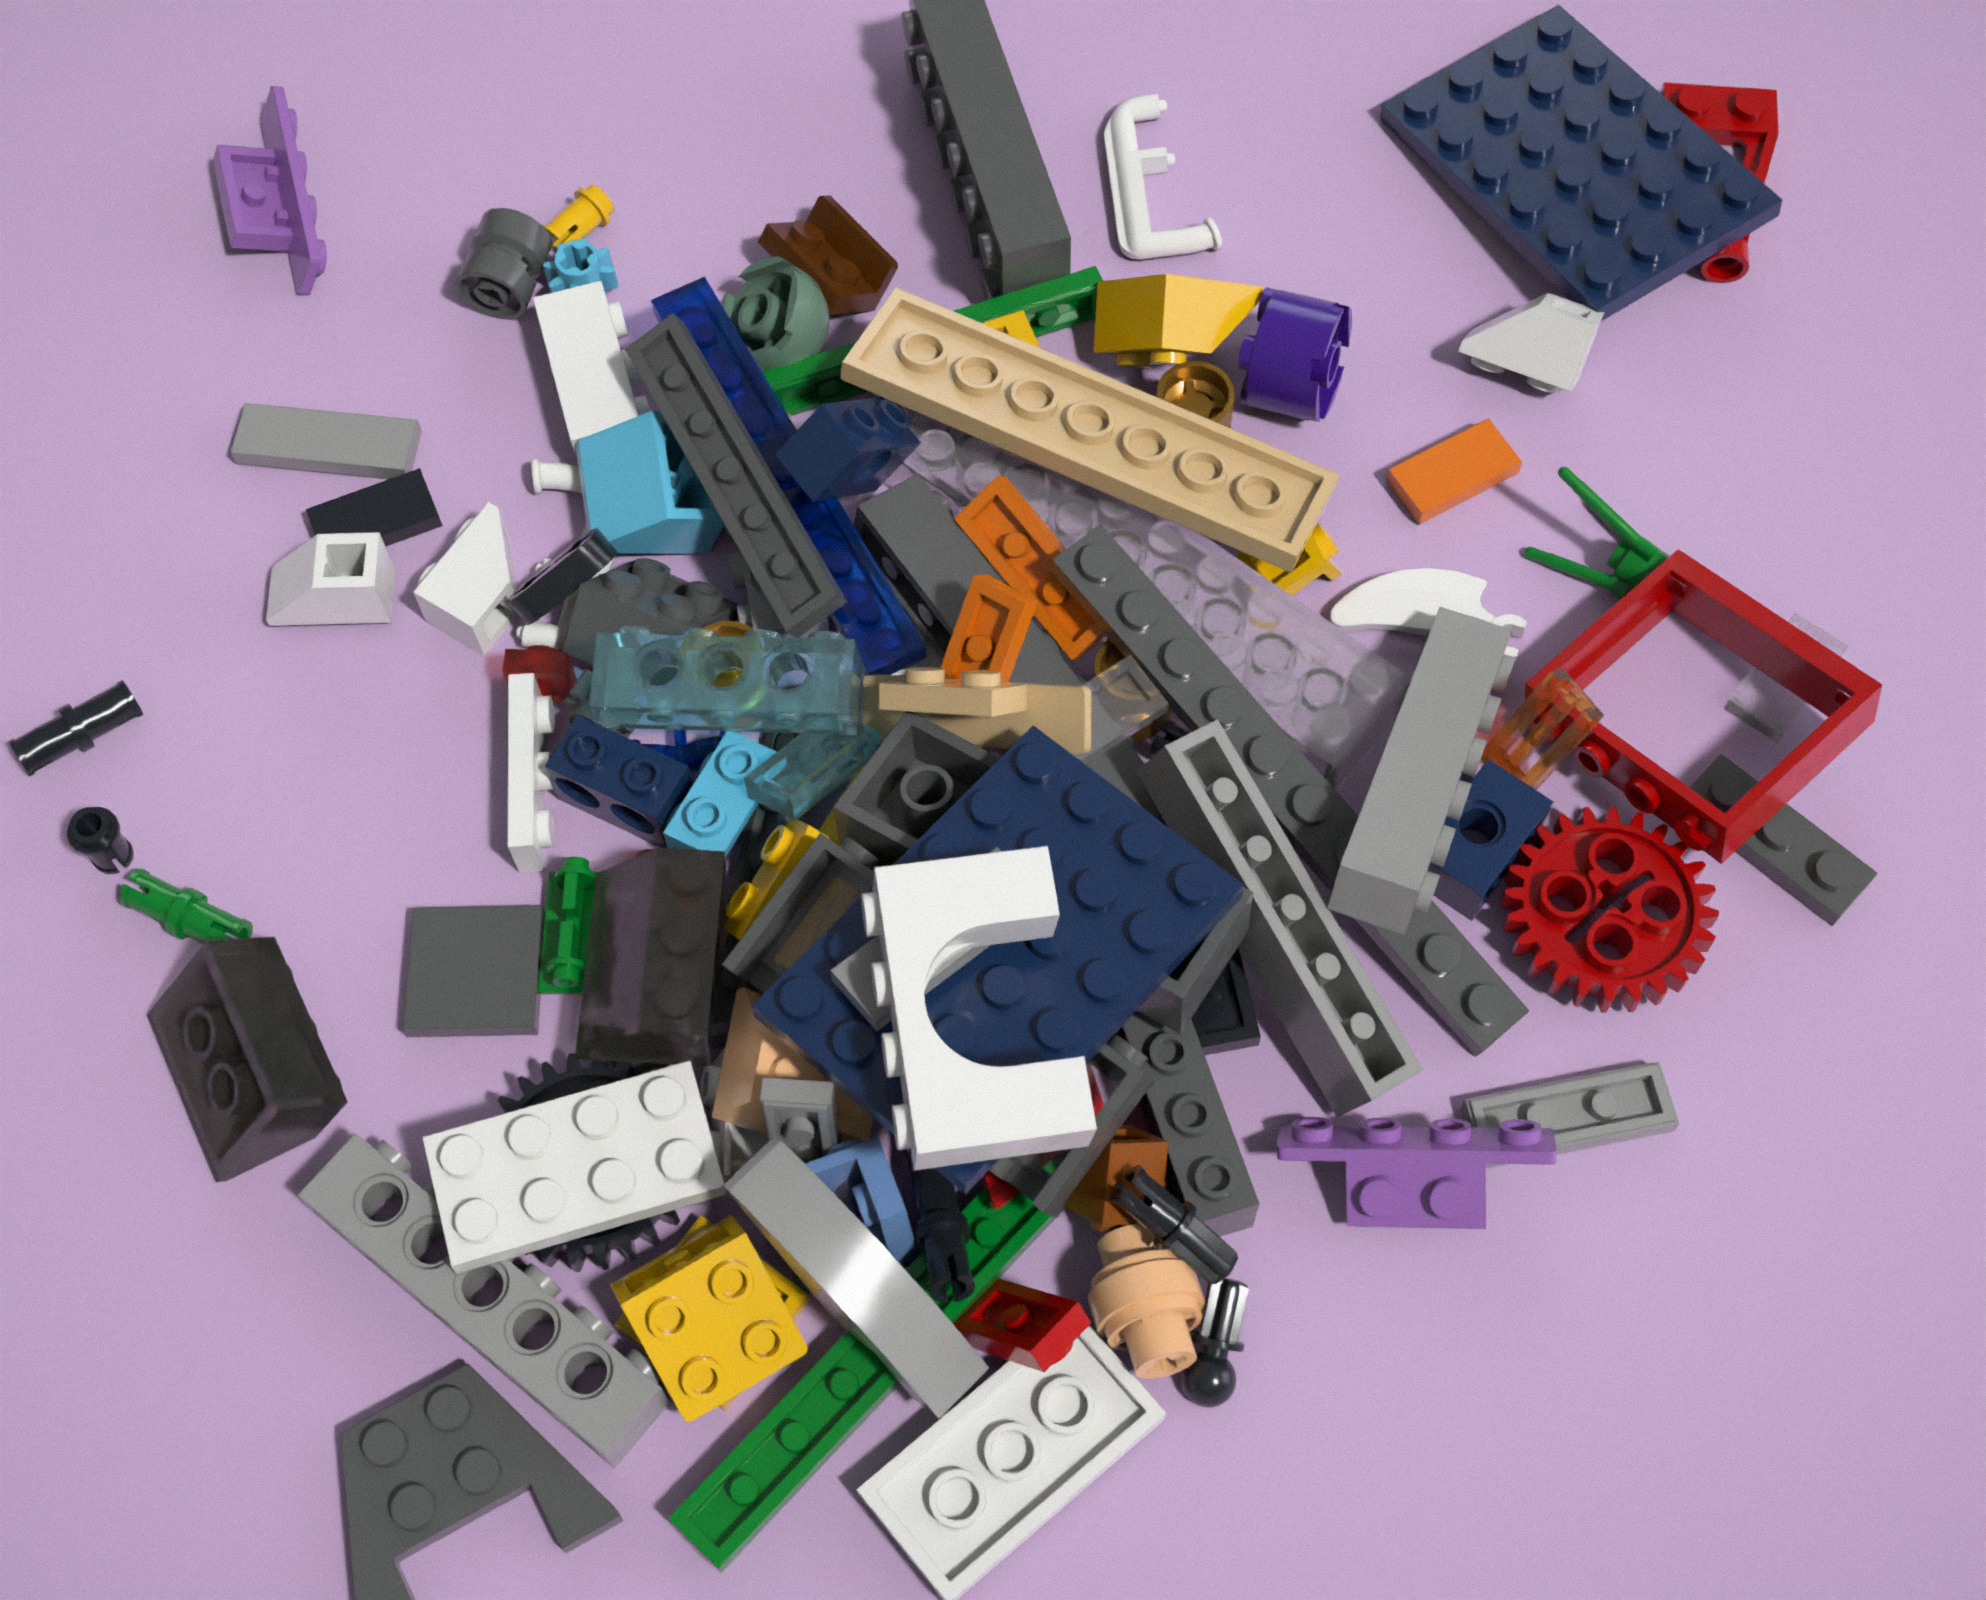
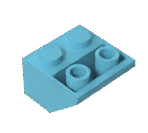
[576,411,724,554]

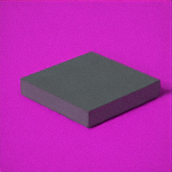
[402,905,545,1037]

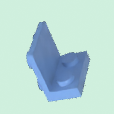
[764,1137,918,1268]

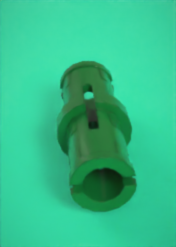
[120,868,253,959]

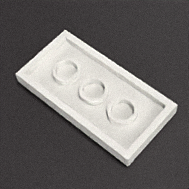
[422,1061,727,1274]
[856,1325,1167,1600]

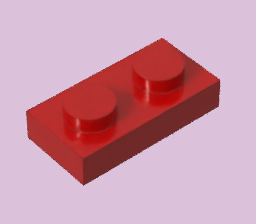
[953,1278,1092,1373]

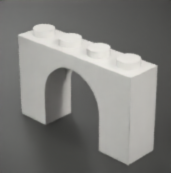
[861,846,1097,1170]

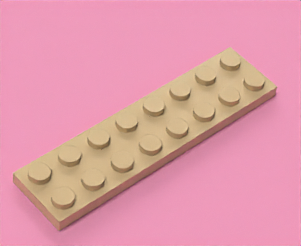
[840,287,1340,573]

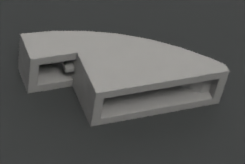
[723,1136,989,1419]

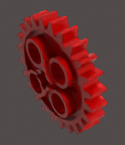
[1500,806,1719,1013]

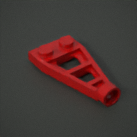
[1661,82,1779,283]

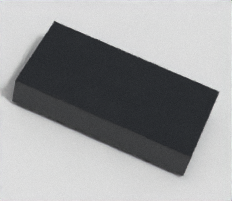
[306,468,443,546]

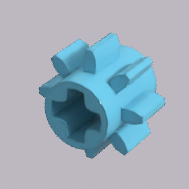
[543,238,619,295]

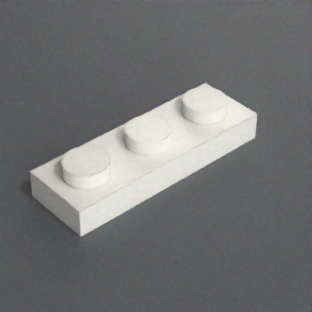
[508,673,555,873]

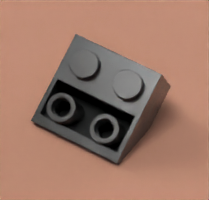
[562,558,740,700]

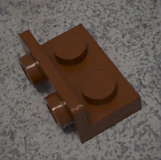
[758,195,898,315]

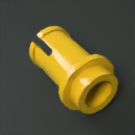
[544,184,615,252]

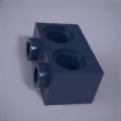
[545,715,693,850]

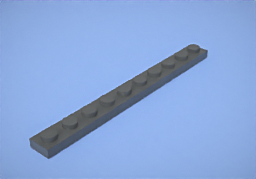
[1049,523,1530,1057]

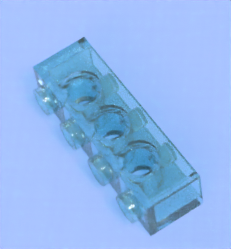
[589,626,862,735]

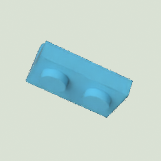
[663,729,783,875]

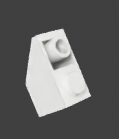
[1458,293,1604,393]
[413,502,518,656]
[266,532,396,626]

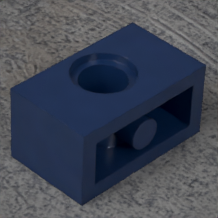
[775,397,921,502]
[1428,759,1554,921]

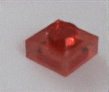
[502,645,577,702]

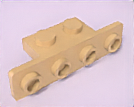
[863,667,1091,754]

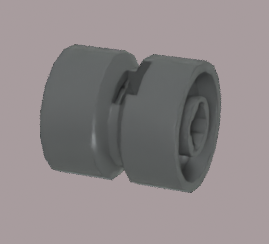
[454,208,553,320]

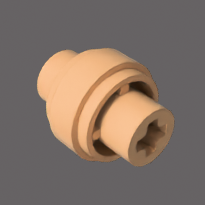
[1088,1223,1205,1379]

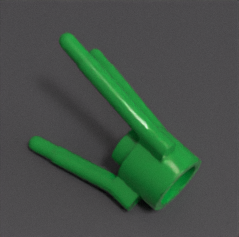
[1524,467,1670,599]

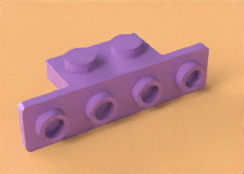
[213,86,327,295]
[1277,1117,1556,1229]

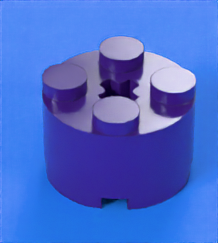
[1238,287,1352,422]

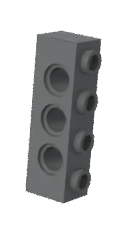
[1115,1011,1260,1237]

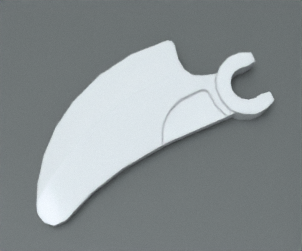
[1330,568,1527,666]

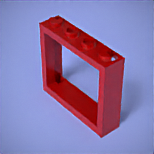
[1524,549,1882,864]

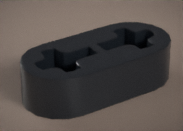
[507,527,618,625]

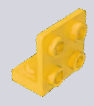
[610,1215,808,1422]

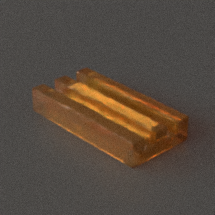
[1481,668,1605,790]

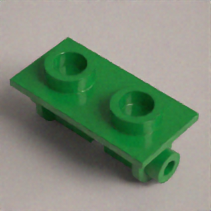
[538,857,614,995]

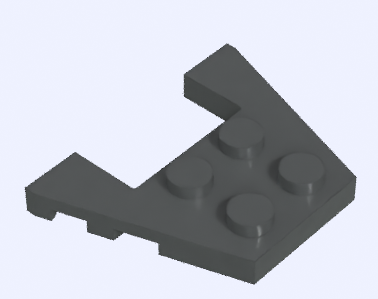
[340,1364,623,1600]

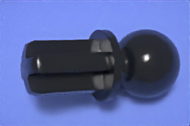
[1180,1278,1249,1408]

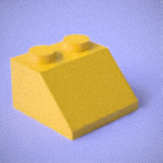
[1093,274,1263,368]

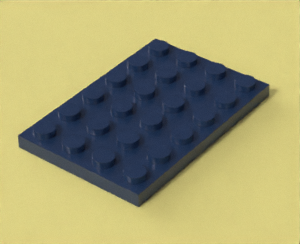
[1380,5,1783,322]
[752,725,1244,1195]

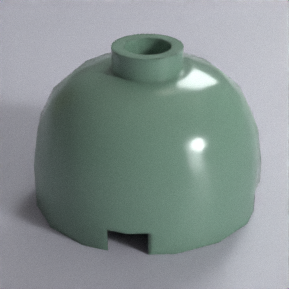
[714,256,829,379]

